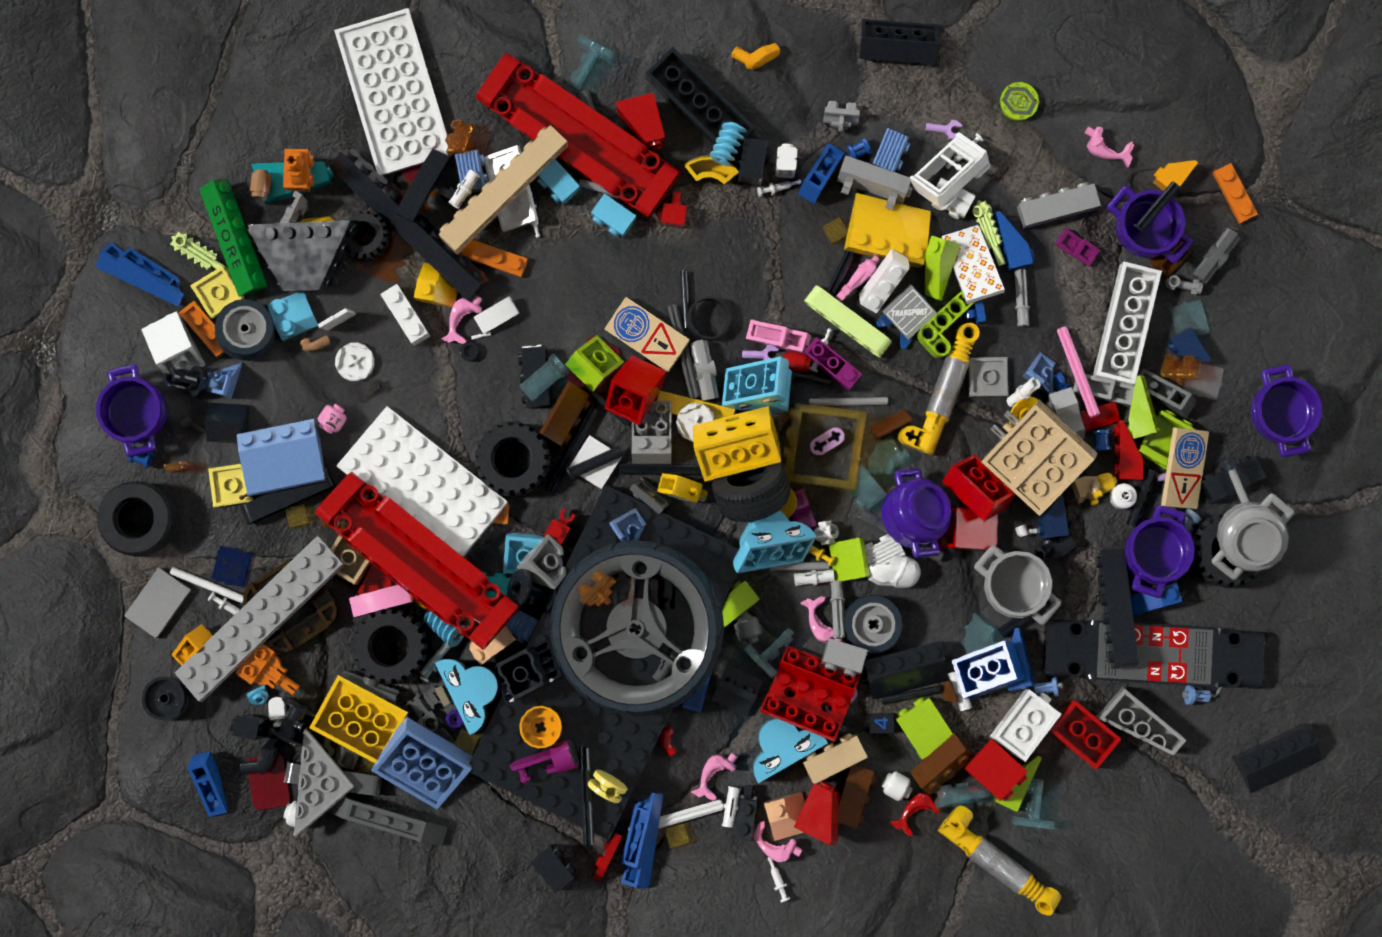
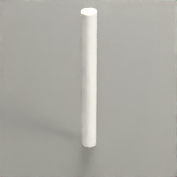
[170,567,243,603]

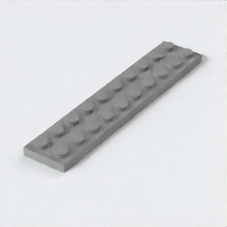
[175,536,345,702]

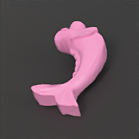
[1085,126,1134,168]
[836,256,880,302]
[442,295,483,344]
[800,596,844,643]
[692,753,738,801]
[754,821,802,862]

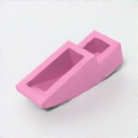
[746,320,811,354]
[349,585,414,617]

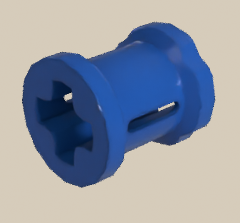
[847,138,872,159]
[1093,430,1112,451]
[128,446,153,468]

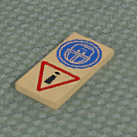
[605,297,690,372]
[1161,427,1209,509]

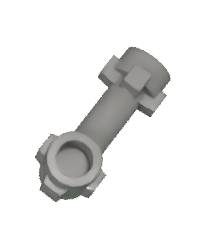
[1164,275,1203,295]

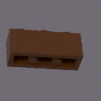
[910,733,975,795]
[838,765,876,829]

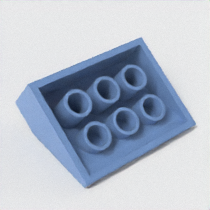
[237,419,326,496]
[372,717,472,809]

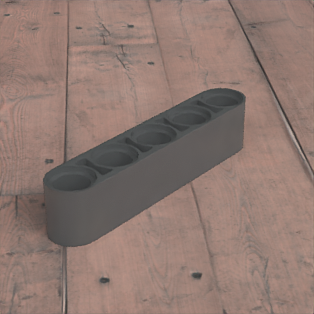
[284,762,383,796]

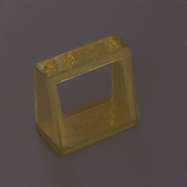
[783,403,867,493]

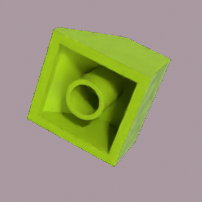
[565,335,624,392]

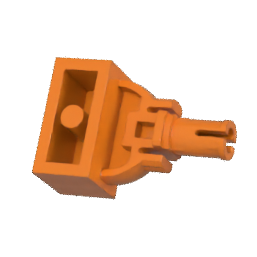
[283,149,314,192]
[235,642,300,696]

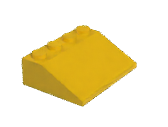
[844,193,931,268]
[309,675,408,763]

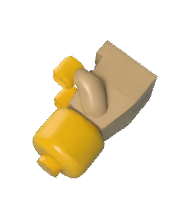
[1071,472,1117,506]

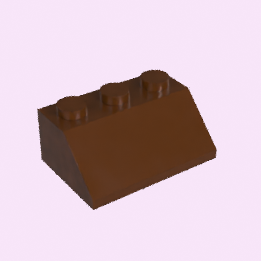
[539,381,592,447]

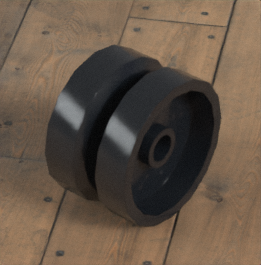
[141,677,192,721]

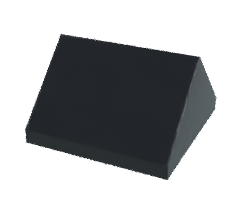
[204,403,249,444]

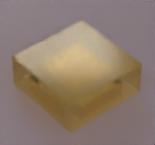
[822,217,848,244]
[285,504,310,528]
[454,729,480,755]
[665,823,689,848]

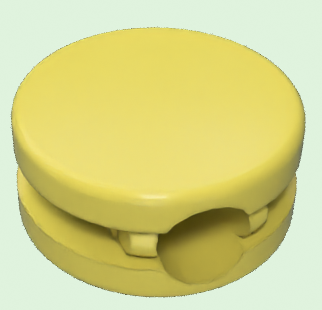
[588,770,627,803]

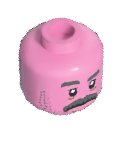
[318,404,347,434]

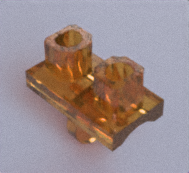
[445,119,475,155]
[1160,354,1199,385]
[577,570,616,606]

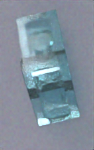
[570,34,615,90]
[519,354,569,402]
[744,628,794,678]
[1012,778,1055,830]

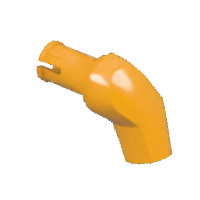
[731,43,780,70]

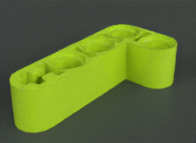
[917,291,976,359]

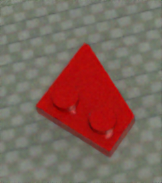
[593,833,622,882]

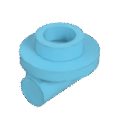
[246,685,269,705]

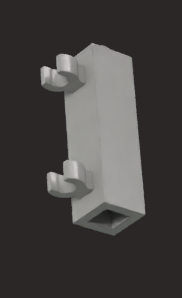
[837,156,913,210]

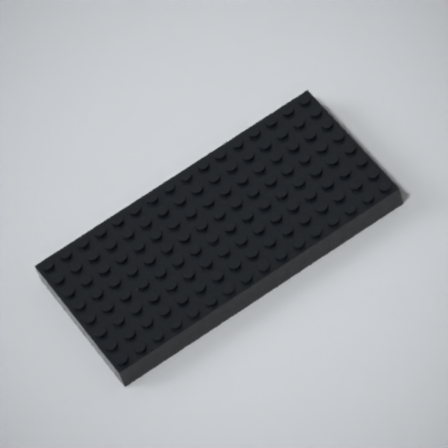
[469,485,739,840]

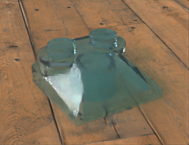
[935,782,991,809]

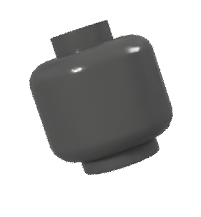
[734,614,762,645]

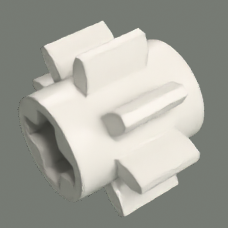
[814,521,839,545]

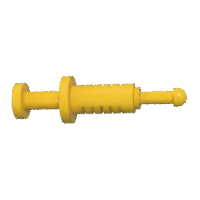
[808,546,835,566]

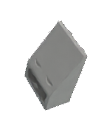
[632,401,671,464]

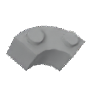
[1047,387,1085,439]

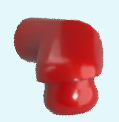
[659,726,678,757]

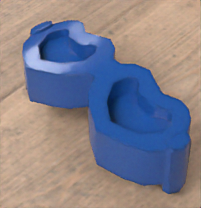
[1053,372,1070,391]

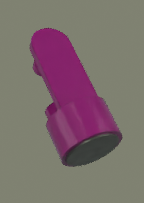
[510,739,579,783]

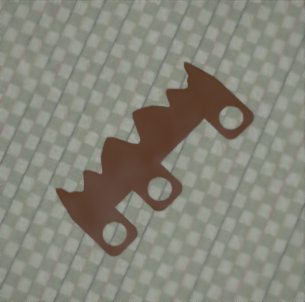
[356,179,439,282]

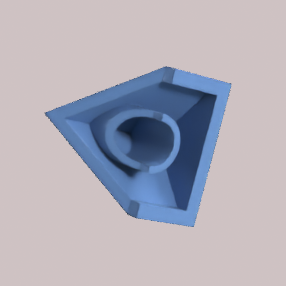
[1022,352,1056,395]
[206,362,243,399]
[609,508,646,542]

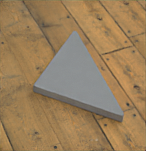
[293,728,356,837]

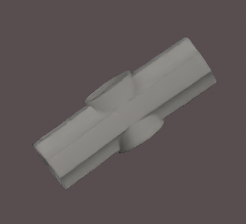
[690,340,719,401]

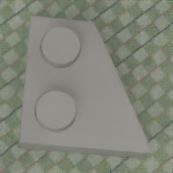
[280,191,308,223]

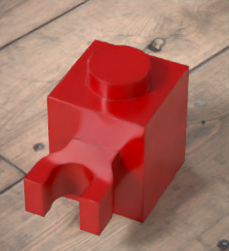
[658,191,687,228]
[544,508,576,546]

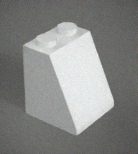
[141,312,206,374]

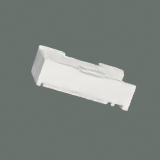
[910,132,991,210]

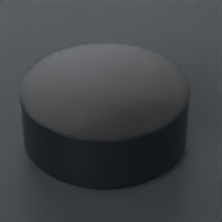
[460,342,480,362]

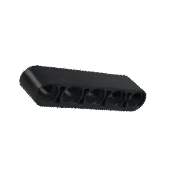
[240,468,336,525]

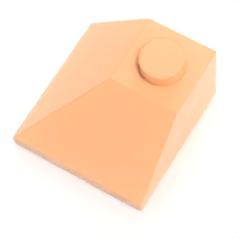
[470,626,516,665]
[764,792,805,841]

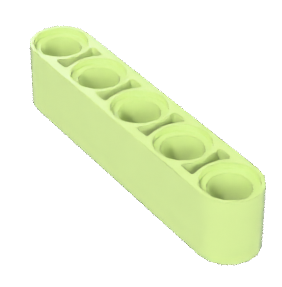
[804,285,892,358]

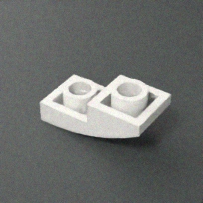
[474,296,519,334]

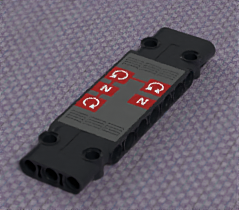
[1043,619,1265,689]

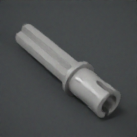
[1015,269,1030,327]
[830,581,845,639]

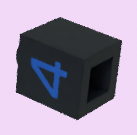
[865,713,894,734]

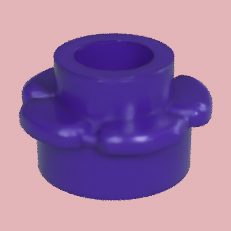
[446,710,464,729]

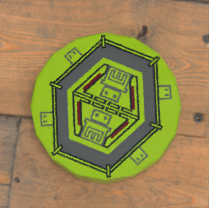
[1000,82,1039,121]

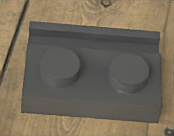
[630,476,672,514]

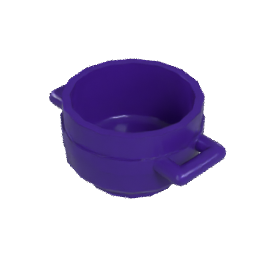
[1107,186,1193,263]
[96,364,167,457]
[1251,364,1322,457]
[881,468,952,558]
[1125,505,1195,598]

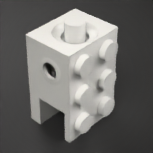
[990,689,1061,762]

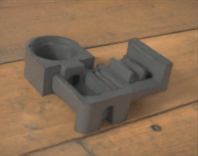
[406,686,442,732]

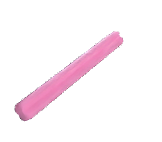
[1057,327,1100,418]

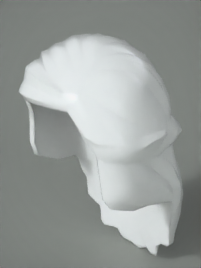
[867,555,921,588]

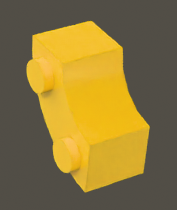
[685,155,739,184]

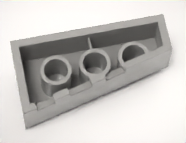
[1097,686,1186,755]

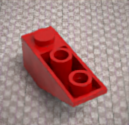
[1113,420,1144,481]

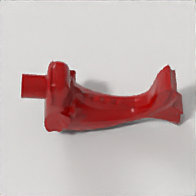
[890,792,945,836]

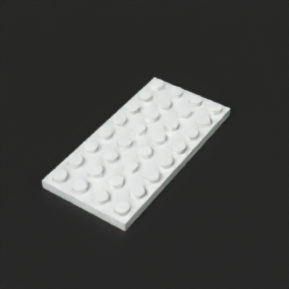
[334,8,453,176]
[337,406,508,557]

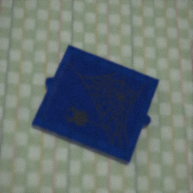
[211,546,252,587]

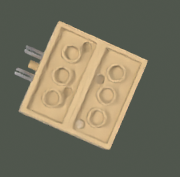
[981,400,1097,516]

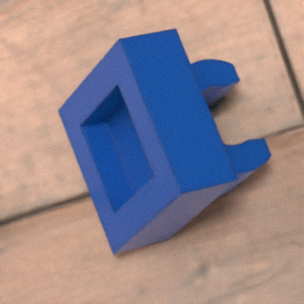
[965,302,986,325]

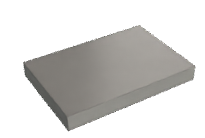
[124,567,191,638]

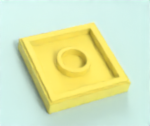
[190,265,245,319]
[208,464,253,508]

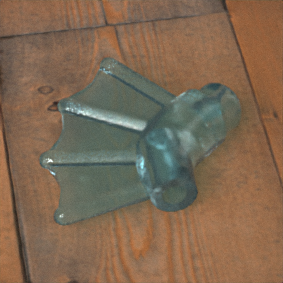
[865,434,910,476]
[962,613,997,655]

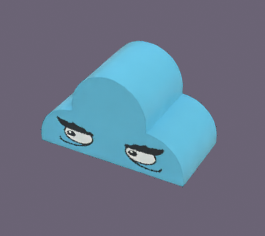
[722,356,792,413]
[733,510,816,573]
[435,659,500,735]
[753,718,828,783]

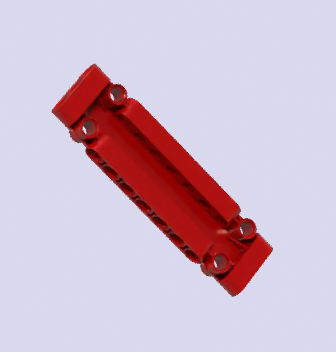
[475,53,681,218]
[315,472,520,650]

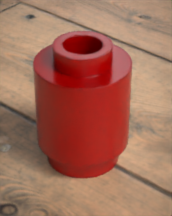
[783,350,811,373]

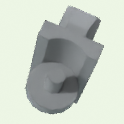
[823,101,860,132]

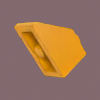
[1153,160,1198,191]
[172,624,212,666]

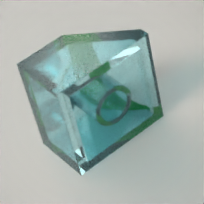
[853,464,887,510]

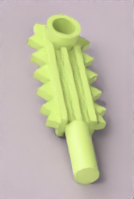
[973,200,1006,266]
[170,232,230,273]

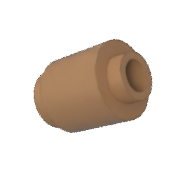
[250,169,271,199]

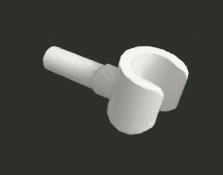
[1015,524,1037,537]

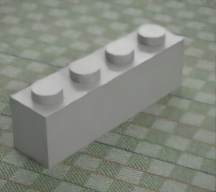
[1017,182,1101,229]

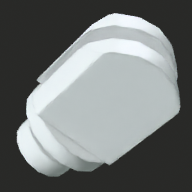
[268,697,288,728]

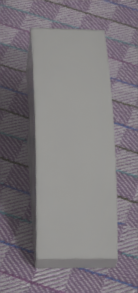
[1073,375,1135,407]

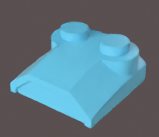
[267,291,318,341]
[503,533,544,574]

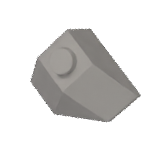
[516,534,566,589]

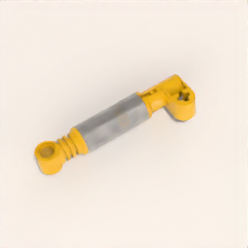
[898,323,980,455]
[938,806,1061,916]

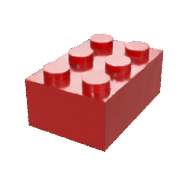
[942,454,1016,521]
[1048,700,1121,770]

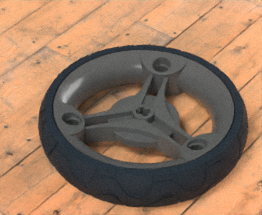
[550,540,724,716]

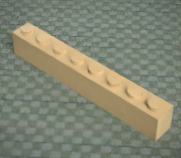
[439,125,568,254]

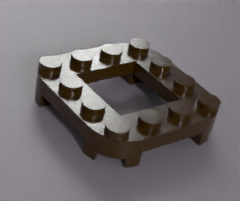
[243,558,339,652]

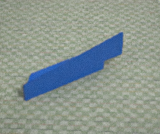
[96,242,184,306]
[621,793,663,888]

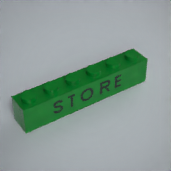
[199,179,267,297]

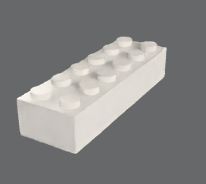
[1093,262,1162,385]

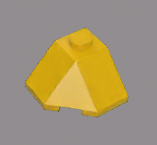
[414,263,458,308]

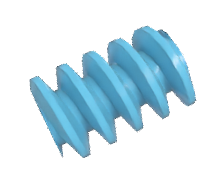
[710,122,747,166]
[423,611,465,647]

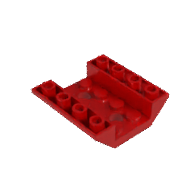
[760,645,861,742]

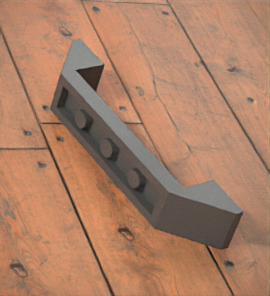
[328,796,448,846]

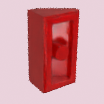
[1080,402,1120,432]

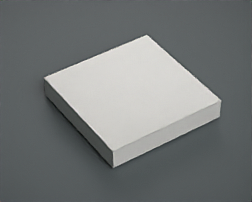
[569,435,622,489]

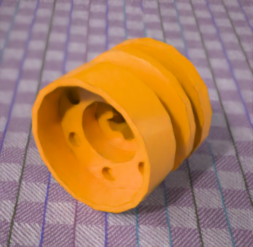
[519,706,562,749]

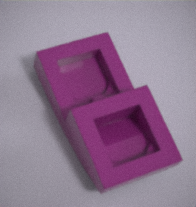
[1054,228,1100,266]
[792,489,817,530]

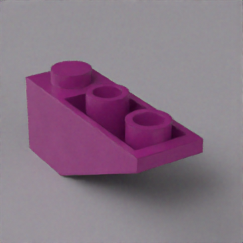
[804,337,862,391]

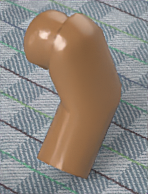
[300,336,330,352]

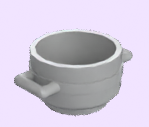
[1212,494,1294,580]
[974,545,1061,625]

